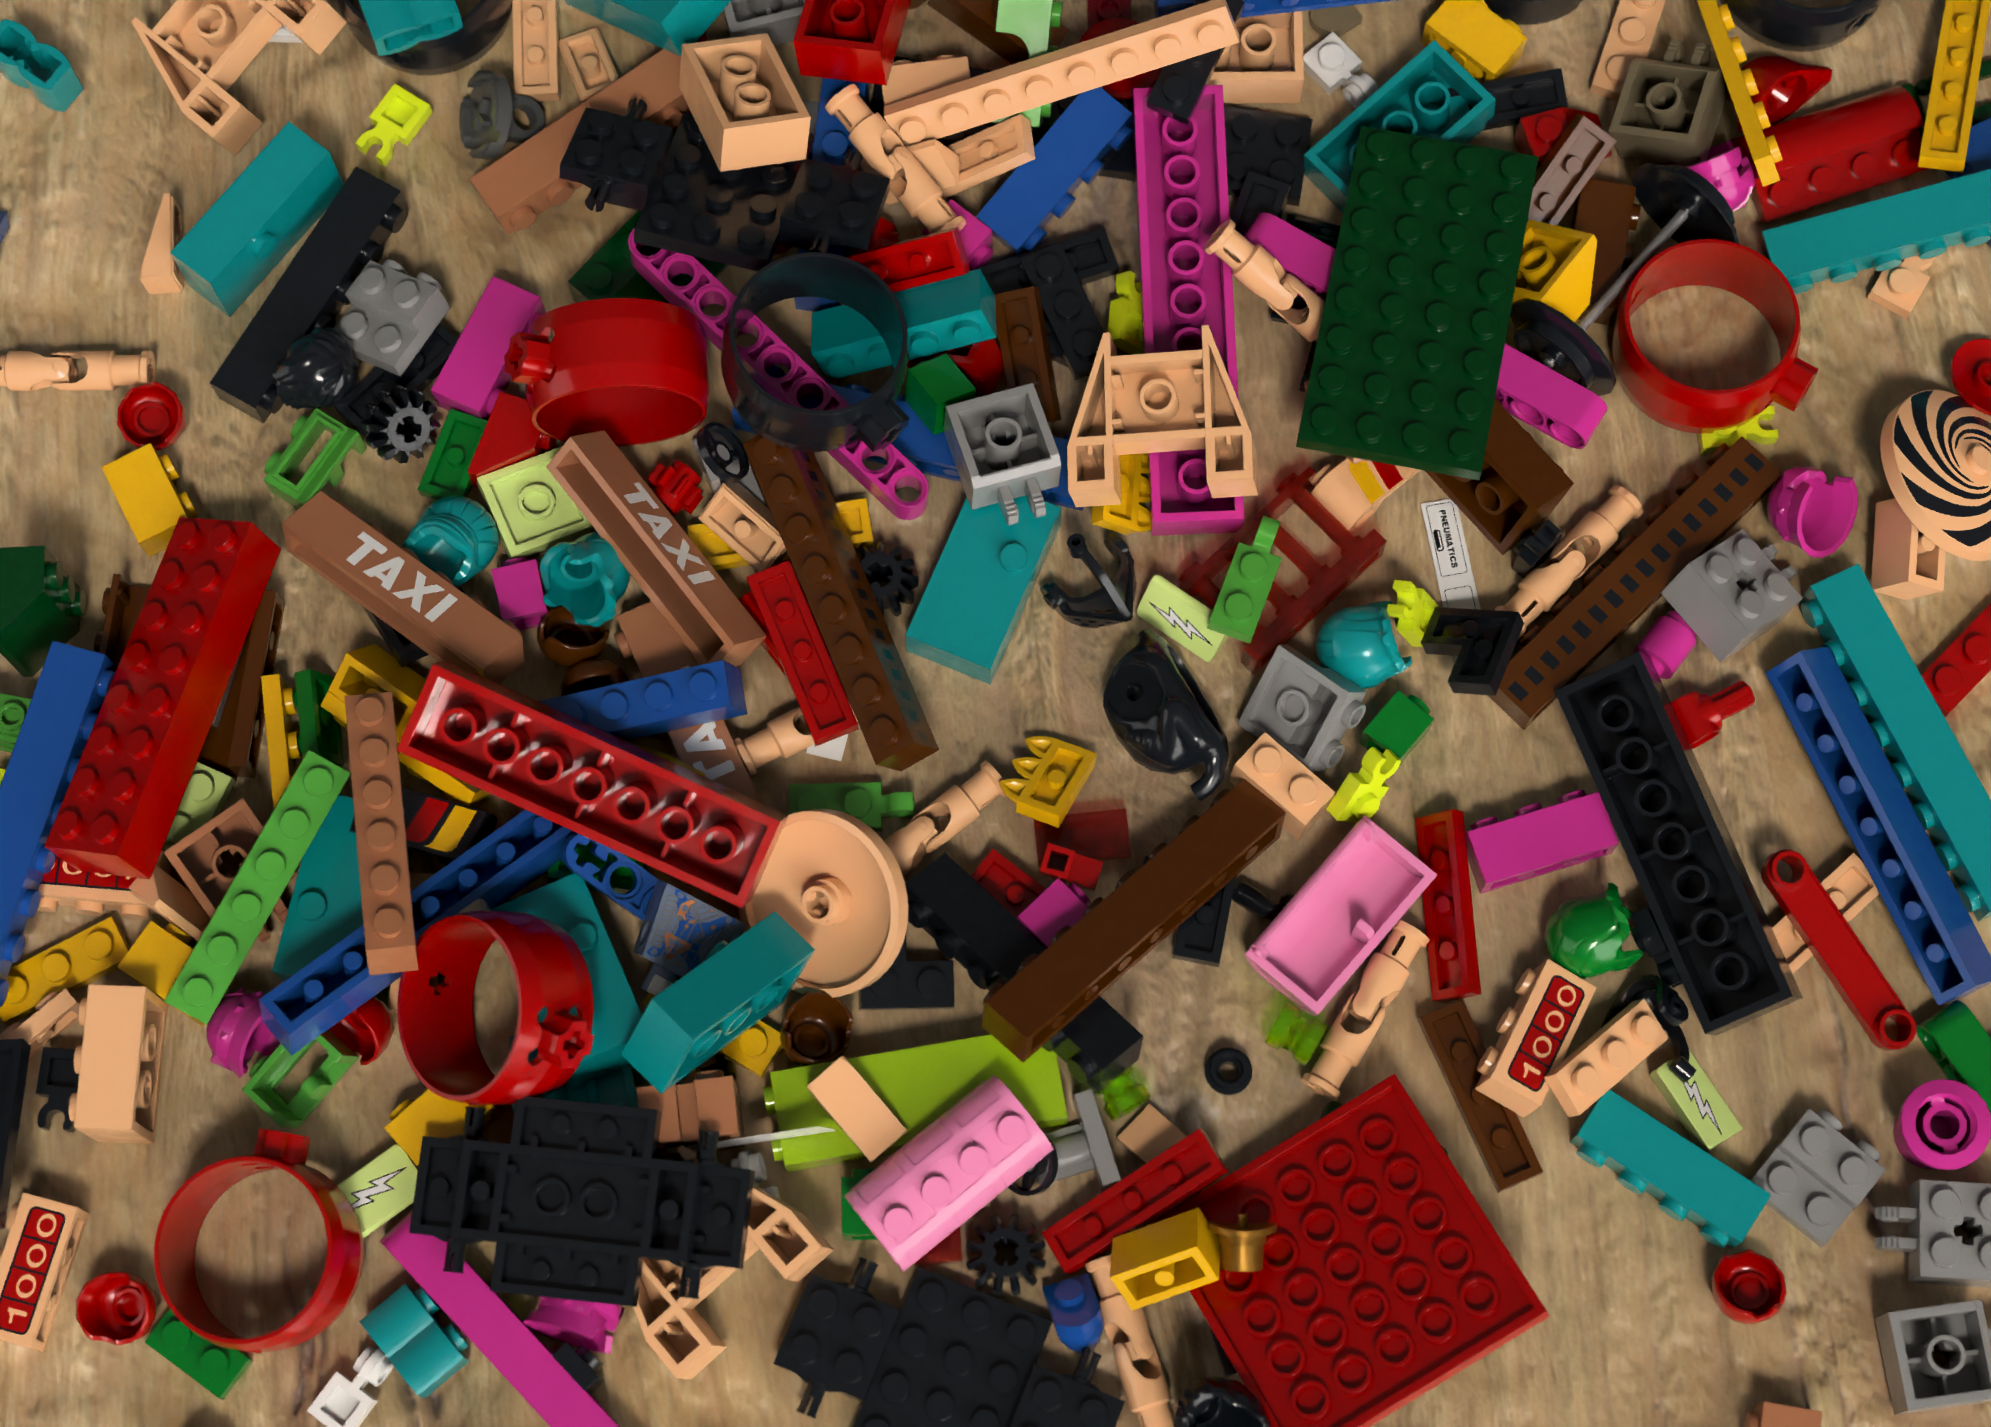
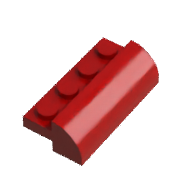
[1730,85,1930,223]

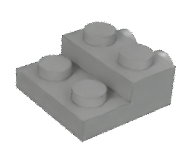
[334,259,451,376]
[1237,645,1366,772]
[1750,1109,1886,1248]

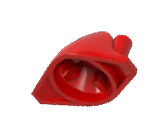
[1726,55,1832,133]

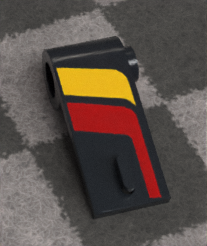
[349,787,498,866]

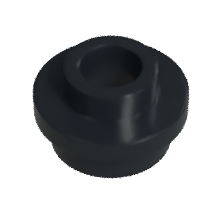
[1205,1048,1252,1096]

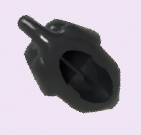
[1103,629,1229,801]

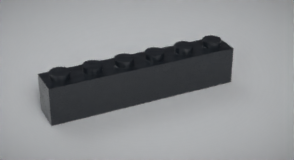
[210,167,408,424]
[905,853,1143,1093]

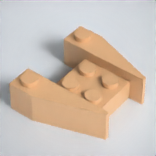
[131,0,347,156]
[1067,325,1258,507]
[633,1145,834,1379]

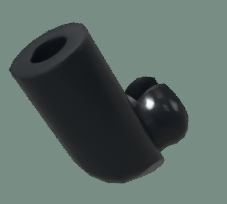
[1232,881,1294,921]

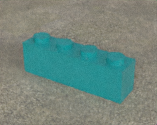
[811,269,996,381]
[1570,1090,1771,1248]

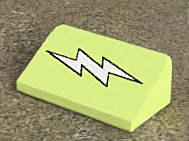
[1137,574,1229,662]
[1649,1050,1743,1152]
[337,1144,418,1238]

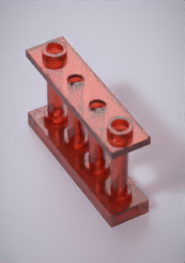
[1178,466,1387,675]

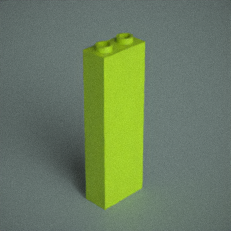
[763,1034,1068,1173]

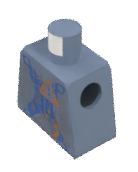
[634,880,745,996]

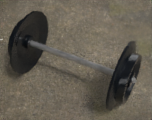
[1510,163,1739,396]

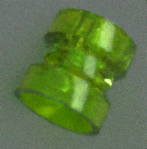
[1264,1002,1329,1066]
[1086,1066,1151,1122]

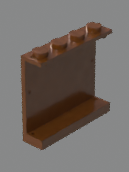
[94,573,285,779]

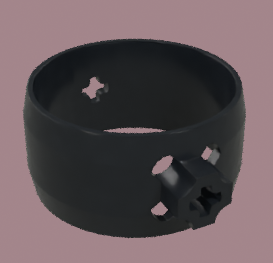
[338,0,513,75]
[1720,0,1882,52]
[721,252,910,452]

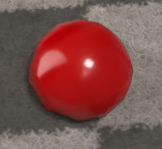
[117,381,187,451]
[329,996,394,1065]
[1711,1249,1787,1324]
[76,1271,156,1345]

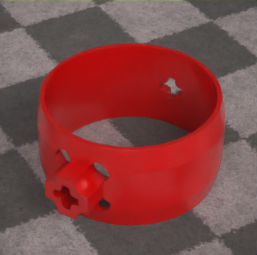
[1612,239,1819,434]
[504,298,710,446]
[397,911,594,1105]
[154,1128,364,1353]

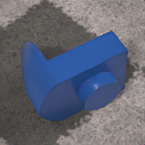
[1042,1273,1103,1354]

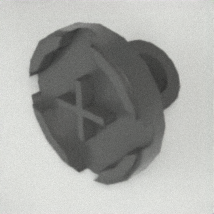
[459,70,545,160]

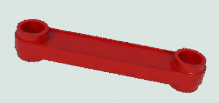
[1761,850,1916,1051]

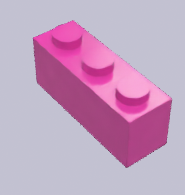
[431,276,546,421]
[1466,790,1619,894]

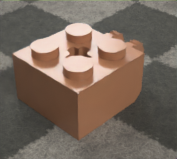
[163,798,297,944]

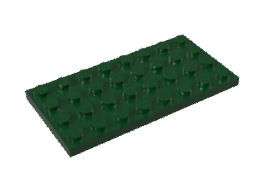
[1296,126,1539,481]

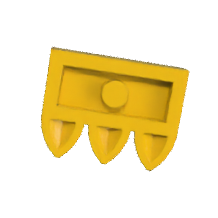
[1091,453,1151,535]
[999,736,1097,828]

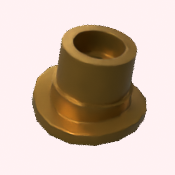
[1208,1214,1276,1272]

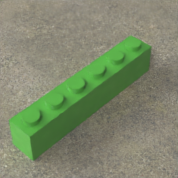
[164,750,351,1024]

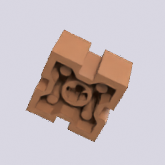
[636,1069,746,1159]

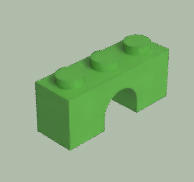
[992,0,1063,127]

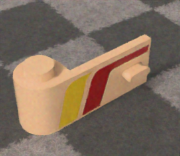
[1311,458,1421,534]

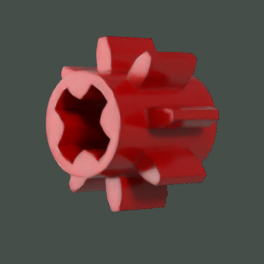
[646,460,703,517]

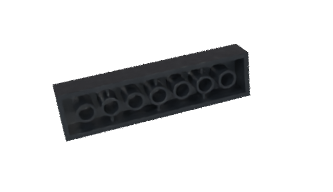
[1555,652,1803,1035]

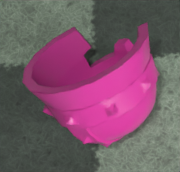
[1669,140,1755,211]
[1767,466,1858,558]
[206,988,281,1078]
[523,1297,625,1354]

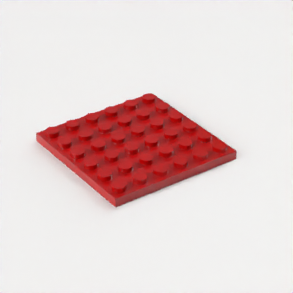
[1150,1073,1550,1427]

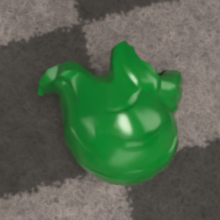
[1544,883,1643,979]

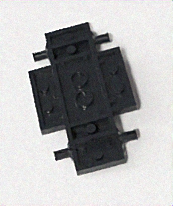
[560,98,890,272]
[409,1096,755,1307]
[773,1257,1125,1427]

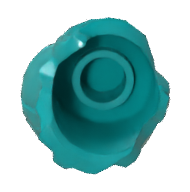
[402,495,499,587]
[540,532,631,627]
[1316,601,1412,689]

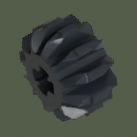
[360,385,441,464]
[858,541,919,618]
[966,1214,1046,1296]

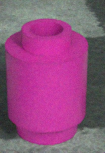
[1633,611,1697,679]

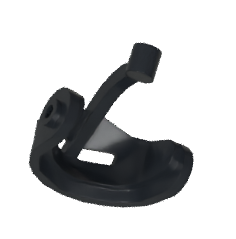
[1040,532,1137,628]
[1600,974,1696,1083]

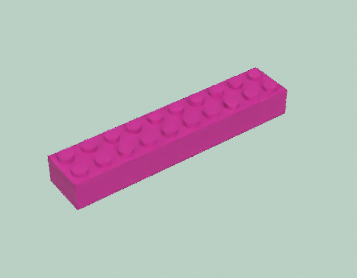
[1132,85,1244,536]

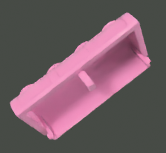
[1245,816,1437,1016]
[844,1075,1053,1272]

